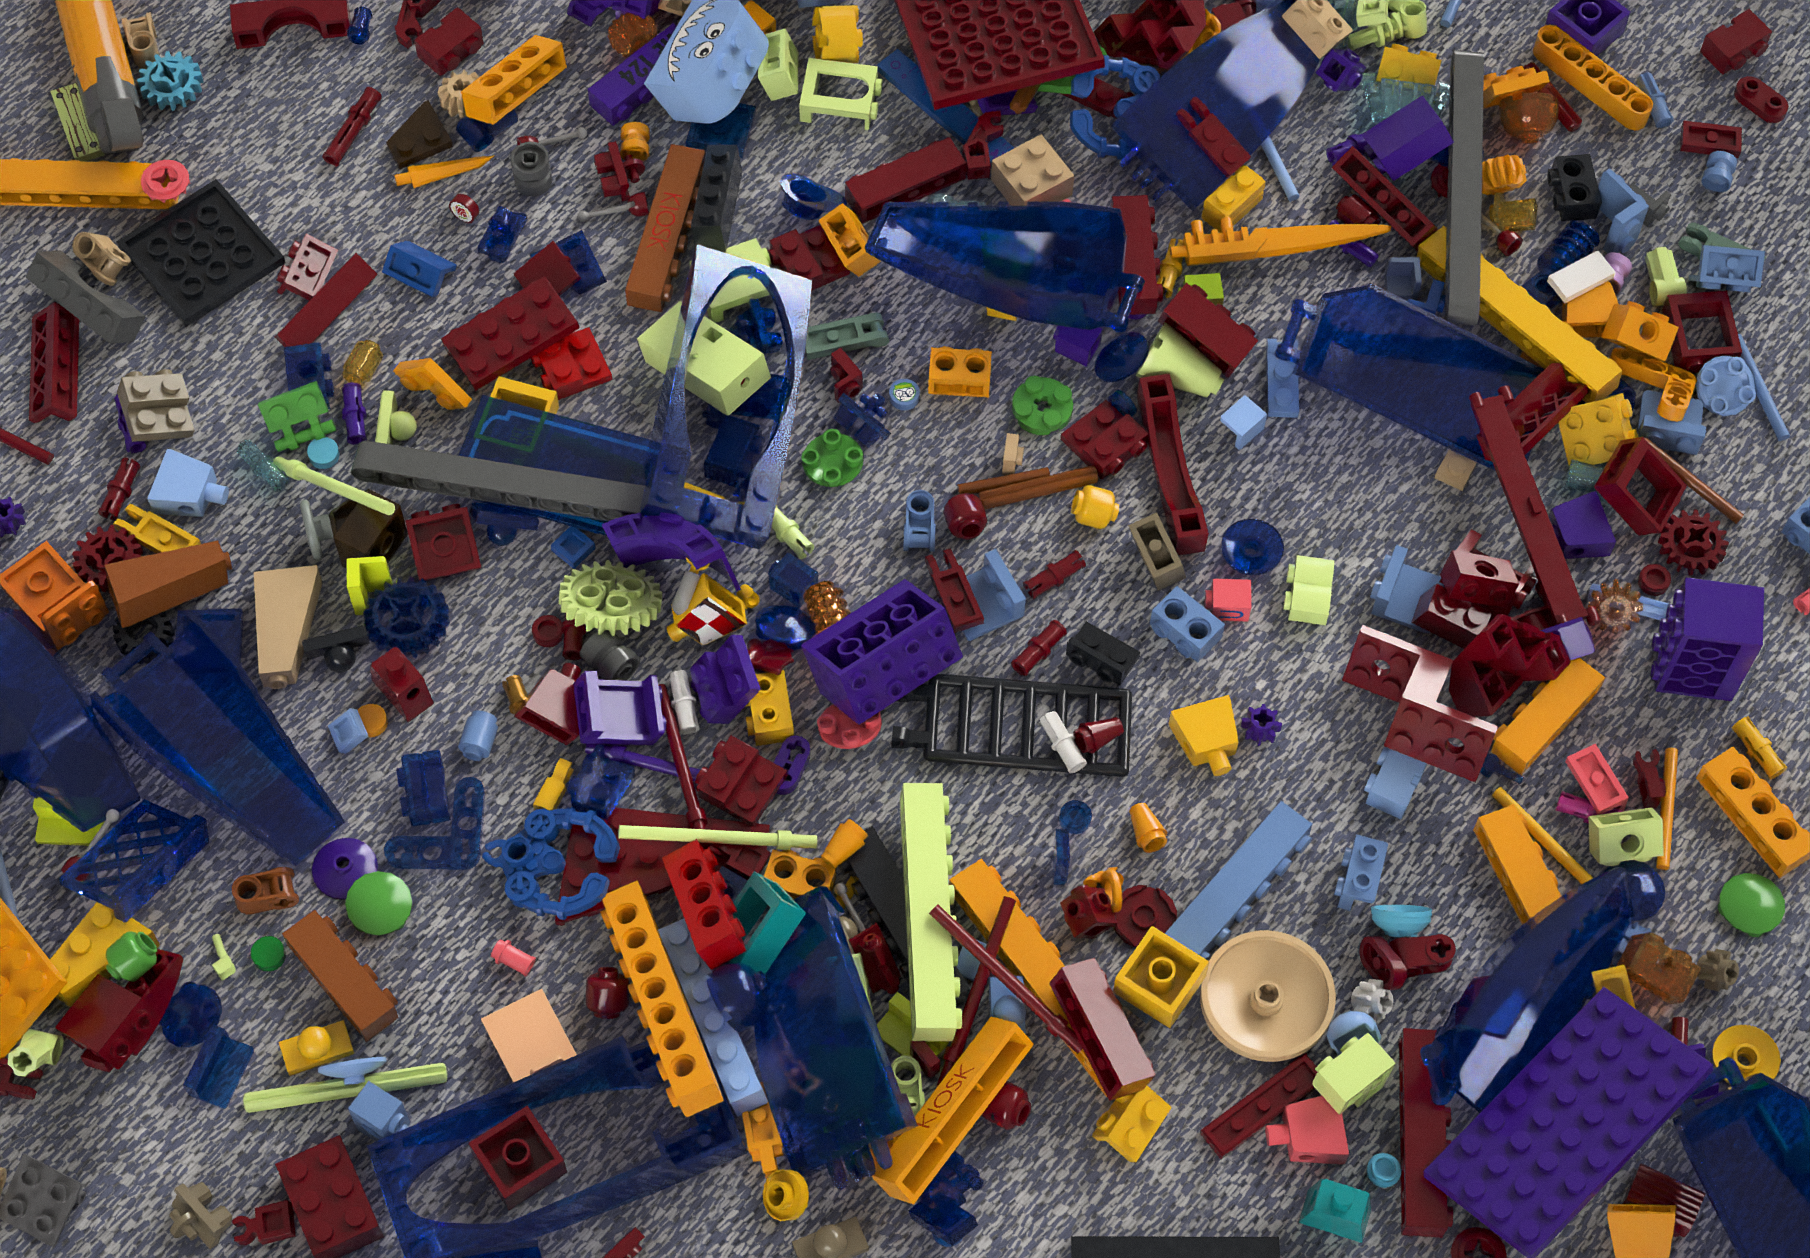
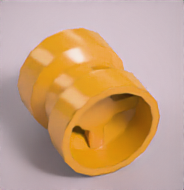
[620,122,650,161]

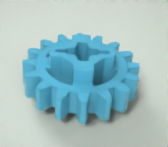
[137,51,203,111]

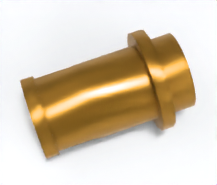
[502,675,528,715]

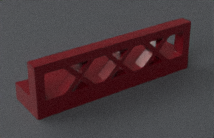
[29,302,79,423]
[1476,362,1589,461]

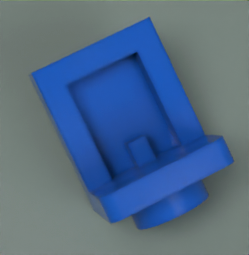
[1403,279,1445,327]

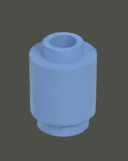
[458,710,498,761]

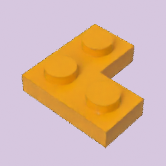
[393,358,472,410]

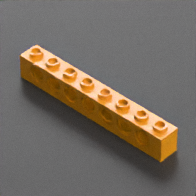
[600,880,724,1118]

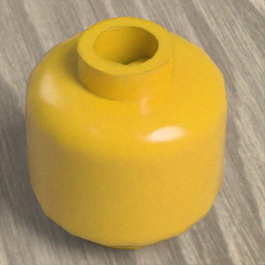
[1071,485,1119,529]

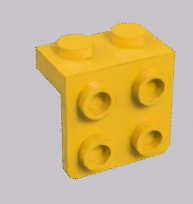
[1558,393,1638,469]

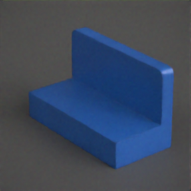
[382,241,457,297]

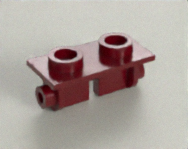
[848,923,901,994]

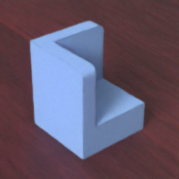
[1220,395,1267,450]

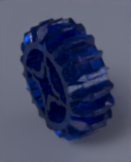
[363,575,450,659]

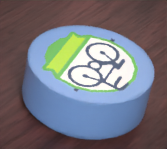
[889,379,920,411]

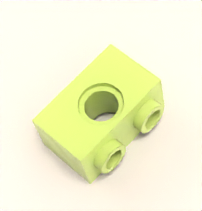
[1588,807,1664,866]

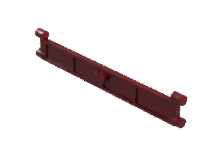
[1469,385,1601,626]

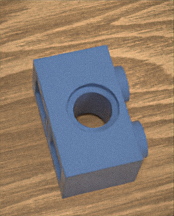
[348,1081,411,1151]

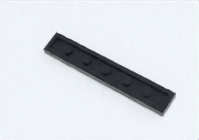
[1070,1236,1280,1258]

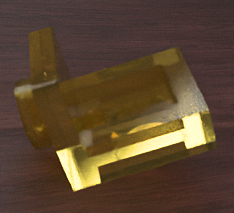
[1489,192,1538,232]

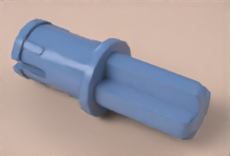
[1636,72,1674,128]

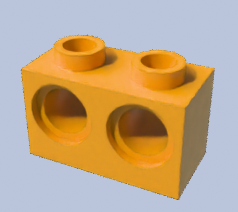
[928,346,992,398]
[764,849,836,910]

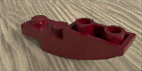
[80,949,184,1073]

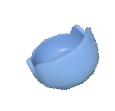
[1327,1011,1381,1055]

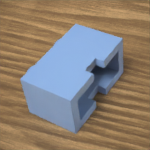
[1364,747,1427,819]

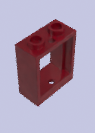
[1661,290,1742,373]
[1594,437,1687,536]

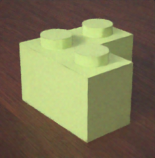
[1312,1033,1396,1115]

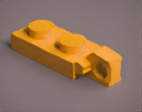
[742,1080,784,1179]

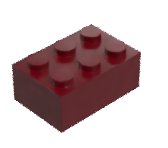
[1158,282,1258,378]
[275,1135,384,1258]

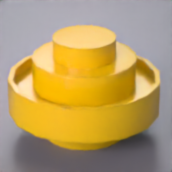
[762,1169,809,1221]

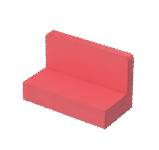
[1566,743,1629,815]

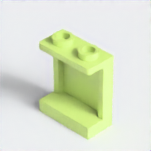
[689,238,783,323]

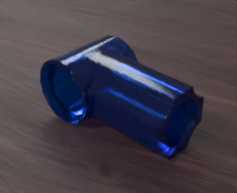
[456,109,518,152]

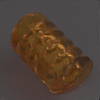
[803,581,851,635]

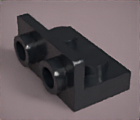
[1066,621,1140,685]

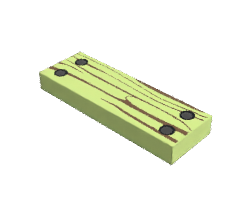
[50,83,105,161]

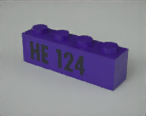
[587,23,677,126]

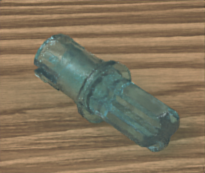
[237,440,290,492]

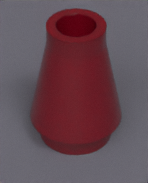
[1073,717,1124,754]

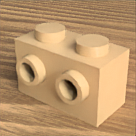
[1281,0,1353,59]

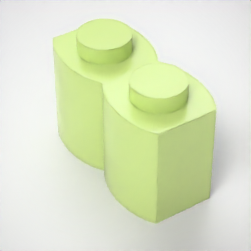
[1283,555,1334,625]

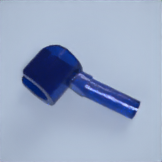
[1480,754,1524,784]

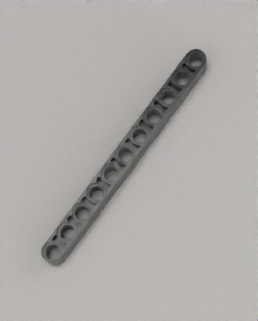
[1444,50,1484,326]
[351,441,694,522]

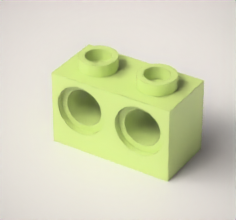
[758,28,799,101]

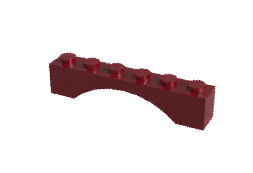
[1137,373,1209,555]

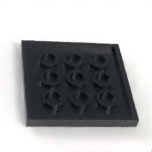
[116,179,286,327]

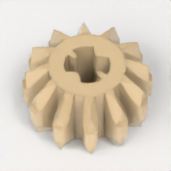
[438,69,479,121]

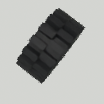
[112,611,175,664]

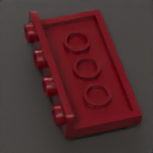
[441,276,580,391]

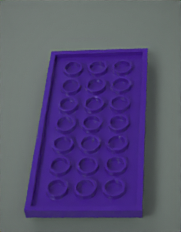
[1424,987,1713,1258]

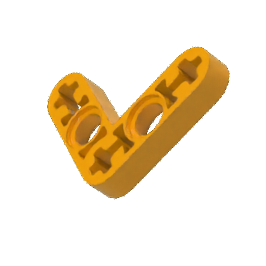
[1609,347,1697,422]

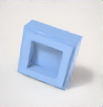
[328,708,368,754]

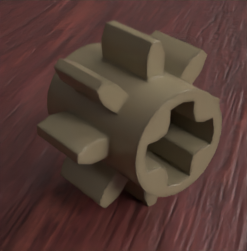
[1696,949,1739,992]

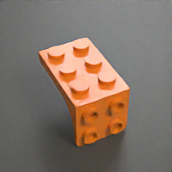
[0,541,109,651]

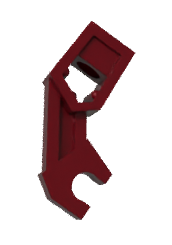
[395,0,441,49]
[962,111,1004,180]

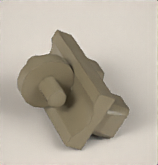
[169,1182,233,1250]

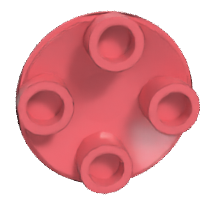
[817,704,882,749]

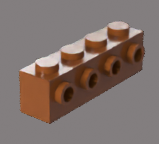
[282,910,399,1042]

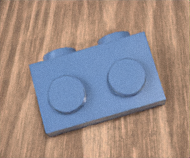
[1334,834,1388,911]

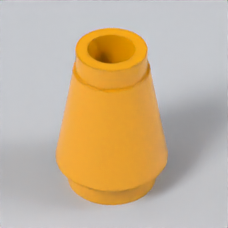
[1129,803,1167,853]
[821,819,868,869]

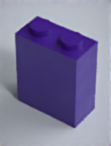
[1362,95,1454,181]

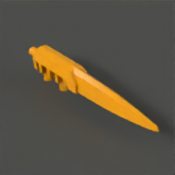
[1170,217,1392,266]

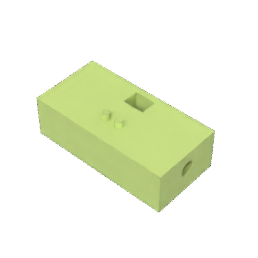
[637,301,771,416]

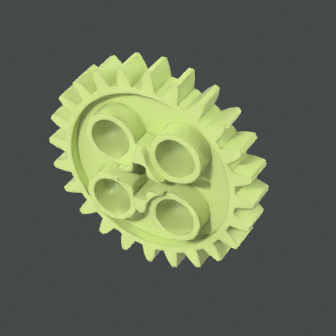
[558,560,662,636]

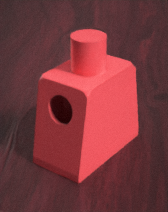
[1265,1095,1349,1165]

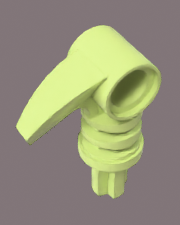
[1346,0,1427,50]

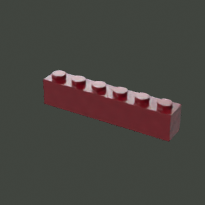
[1398,1028,1453,1238]

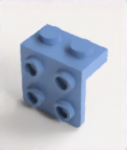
[1598,169,1649,254]
[1637,390,1706,455]
[1370,545,1444,634]

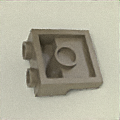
[117,369,195,442]

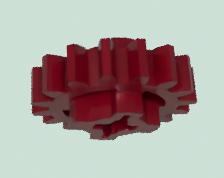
[1658,509,1729,576]
[72,525,143,592]

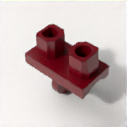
[594,141,645,202]

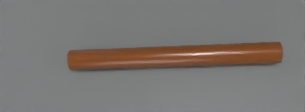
[1645,437,1744,524]

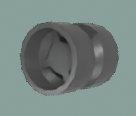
[510,142,552,197]
[580,630,641,680]

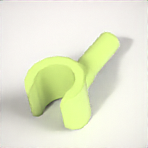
[212,934,236,981]

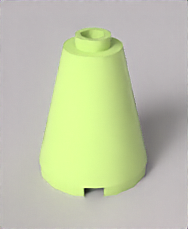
[1136,323,1224,397]

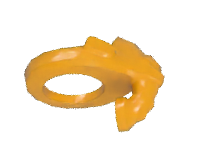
[1082,867,1124,912]

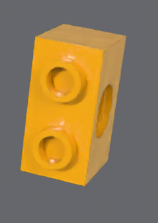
[1601,301,1679,361]

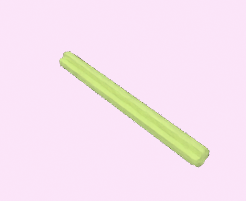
[243,1063,447,1113]

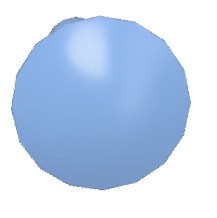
[1696,355,1756,416]

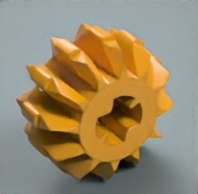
[1482,154,1527,195]

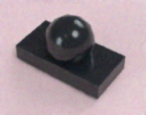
[302,625,370,673]

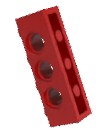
[662,839,746,970]

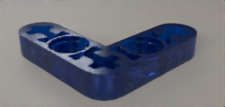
[384,777,485,870]

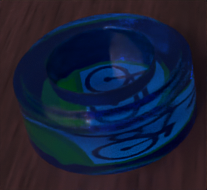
[1108,389,1137,417]
[1059,800,1092,834]

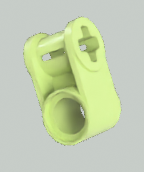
[890,1055,925,1122]

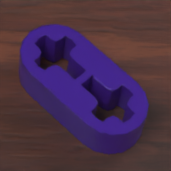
[773,735,811,795]

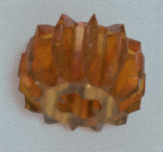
[607,13,658,57]
[1588,579,1643,634]

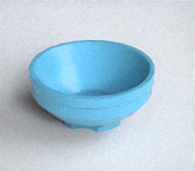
[1371,904,1432,937]

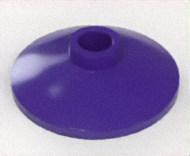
[312,838,378,900]

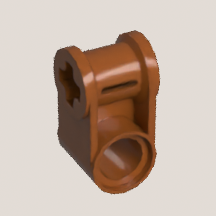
[232,867,299,914]

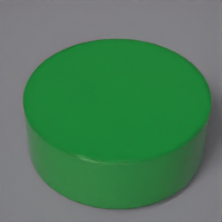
[251,936,286,972]

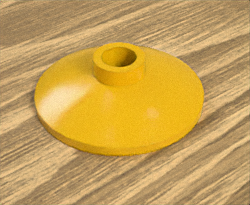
[1712,1025,1781,1090]

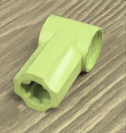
[1645,247,1687,306]
[7,1029,64,1077]

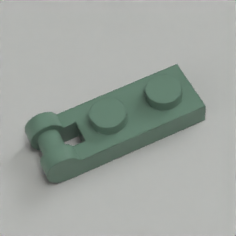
[800,312,890,360]

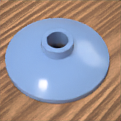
[318,1057,387,1085]

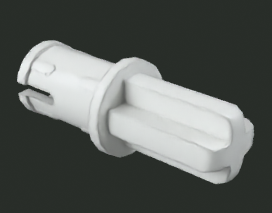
[669,670,700,735]
[1040,711,1087,773]

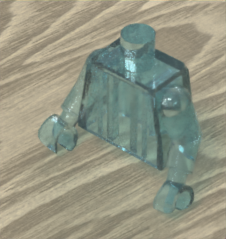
[1360,72,1450,124]

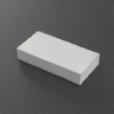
[1547,251,1616,303]

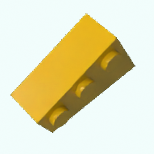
[50,898,160,1007]

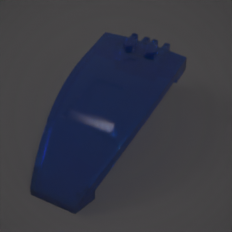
[1111,2,1321,211]
[753,886,918,1190]

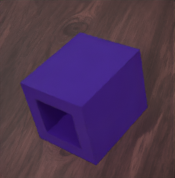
[1053,314,1103,367]

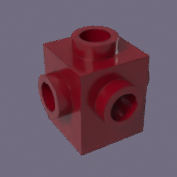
[1060,885,1118,939]

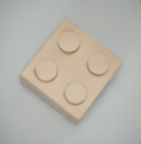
[991,134,1074,221]

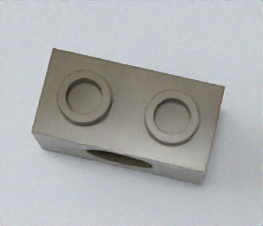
[1128,512,1186,591]

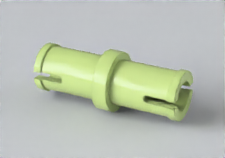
[760,503,814,559]

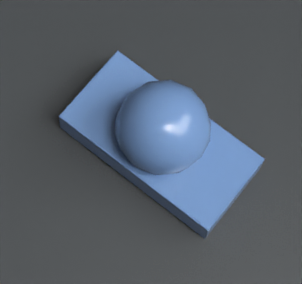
[988,975,1026,1034]

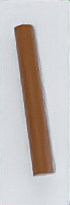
[957,467,1050,494]

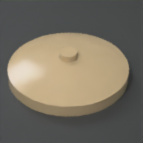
[1200,930,1336,1062]

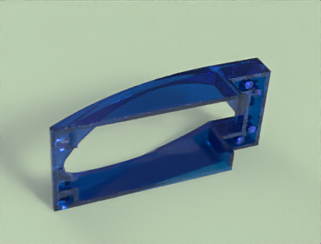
[639,244,812,550]
[367,1020,749,1258]

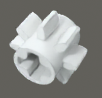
[1351,979,1393,1021]

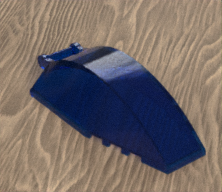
[0,607,140,832]

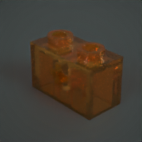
[1616,932,1701,1004]

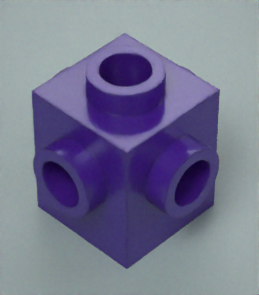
[1315,48,1367,92]

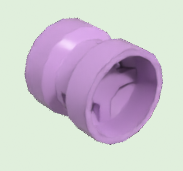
[1604,252,1632,294]

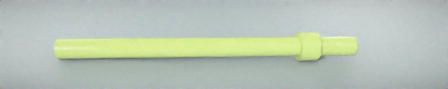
[273,456,395,515]
[618,825,817,850]

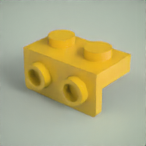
[1376,44,1442,95]
[1092,1085,1172,1162]

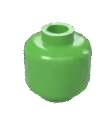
[106,931,157,982]

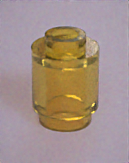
[342,340,384,387]

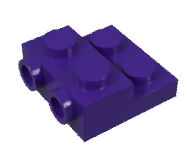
[690,635,761,724]

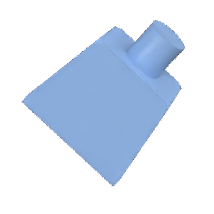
[147,449,229,517]

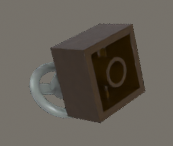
[300,489,408,569]

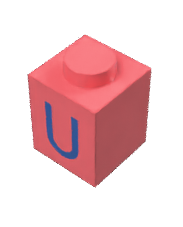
[1204,579,1251,622]

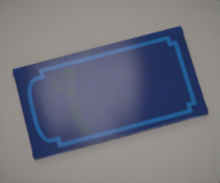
[458,395,676,536]

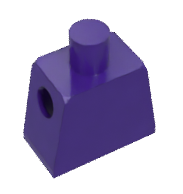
[1548,491,1616,559]

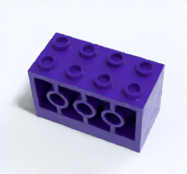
[1650,577,1764,701]
[801,579,963,725]

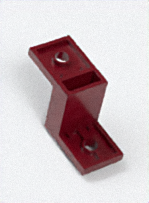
[1342,625,1498,783]

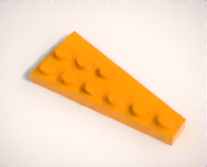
[0,897,68,1059]

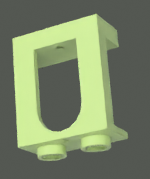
[799,58,883,130]

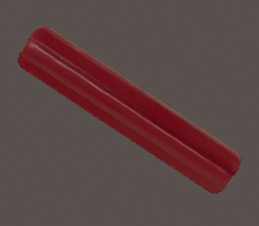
[1523,62,1582,132]

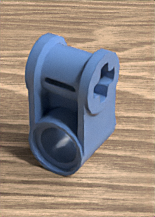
[903,490,935,552]

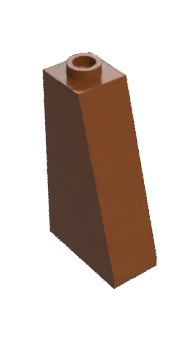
[105,540,232,628]

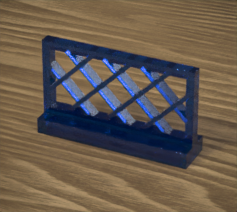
[59,799,209,923]

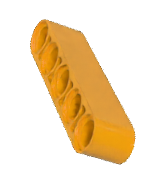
[1533,25,1653,131]

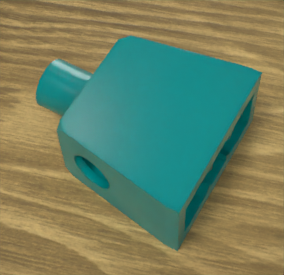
[1299,1179,1371,1243]

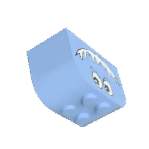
[644,0,769,123]

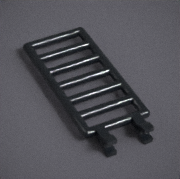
[891,673,1132,777]

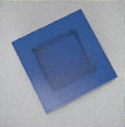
[551,525,596,569]

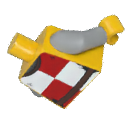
[667,558,760,645]

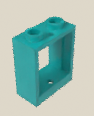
[729,871,806,980]

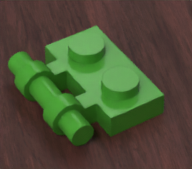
[258,381,337,452]

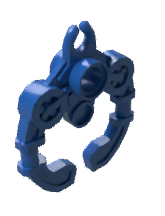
[1070,55,1188,160]
[482,807,620,920]

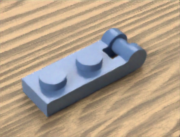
[1266,338,1299,418]

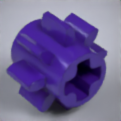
[0,497,26,537]
[1240,704,1282,746]

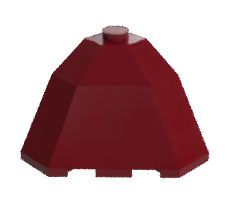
[1094,0,1206,69]
[1449,614,1571,717]

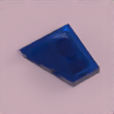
[530,230,607,295]

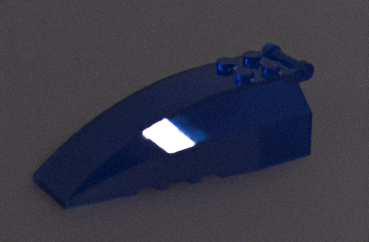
[865,201,1145,332]
[90,610,345,867]
[1420,867,1634,1113]

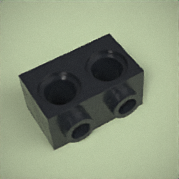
[1547,154,1602,222]

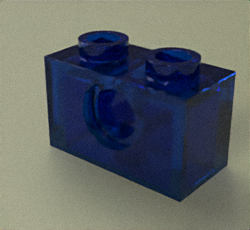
[284,342,335,409]

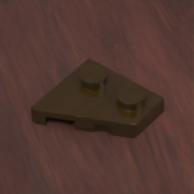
[386,100,453,170]

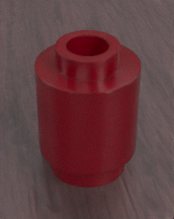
[1336,194,1381,225]

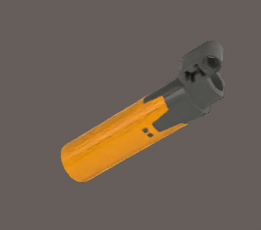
[55,0,144,155]

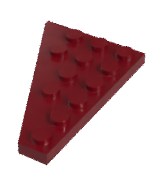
[555,803,770,926]

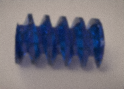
[1537,220,1600,280]

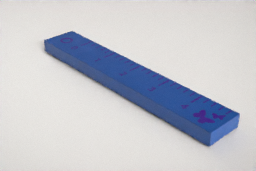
[877,49,1014,169]

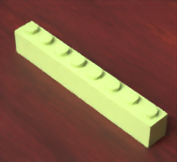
[899,783,962,1041]

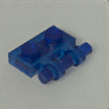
[917,1151,984,1221]

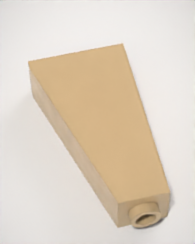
[254,565,322,689]

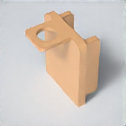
[481,989,578,1093]

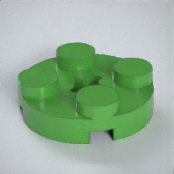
[1012,375,1073,435]

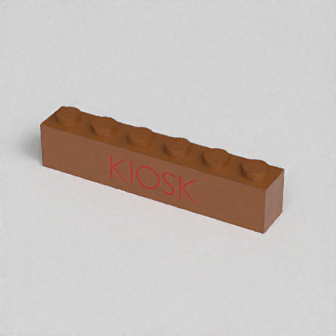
[625,144,706,312]

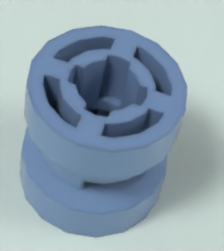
[1701,151,1737,192]

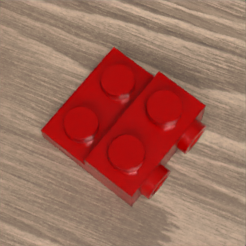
[530,327,612,400]

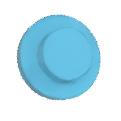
[1367,1153,1402,1188]

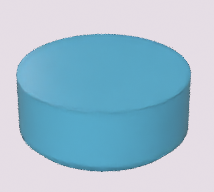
[307,437,340,469]

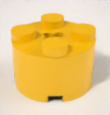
[812,5,863,63]

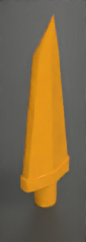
[394,155,495,188]

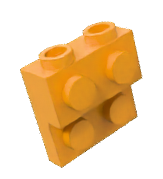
[1483,66,1550,109]

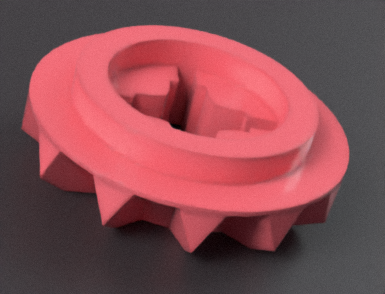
[141,160,190,203]

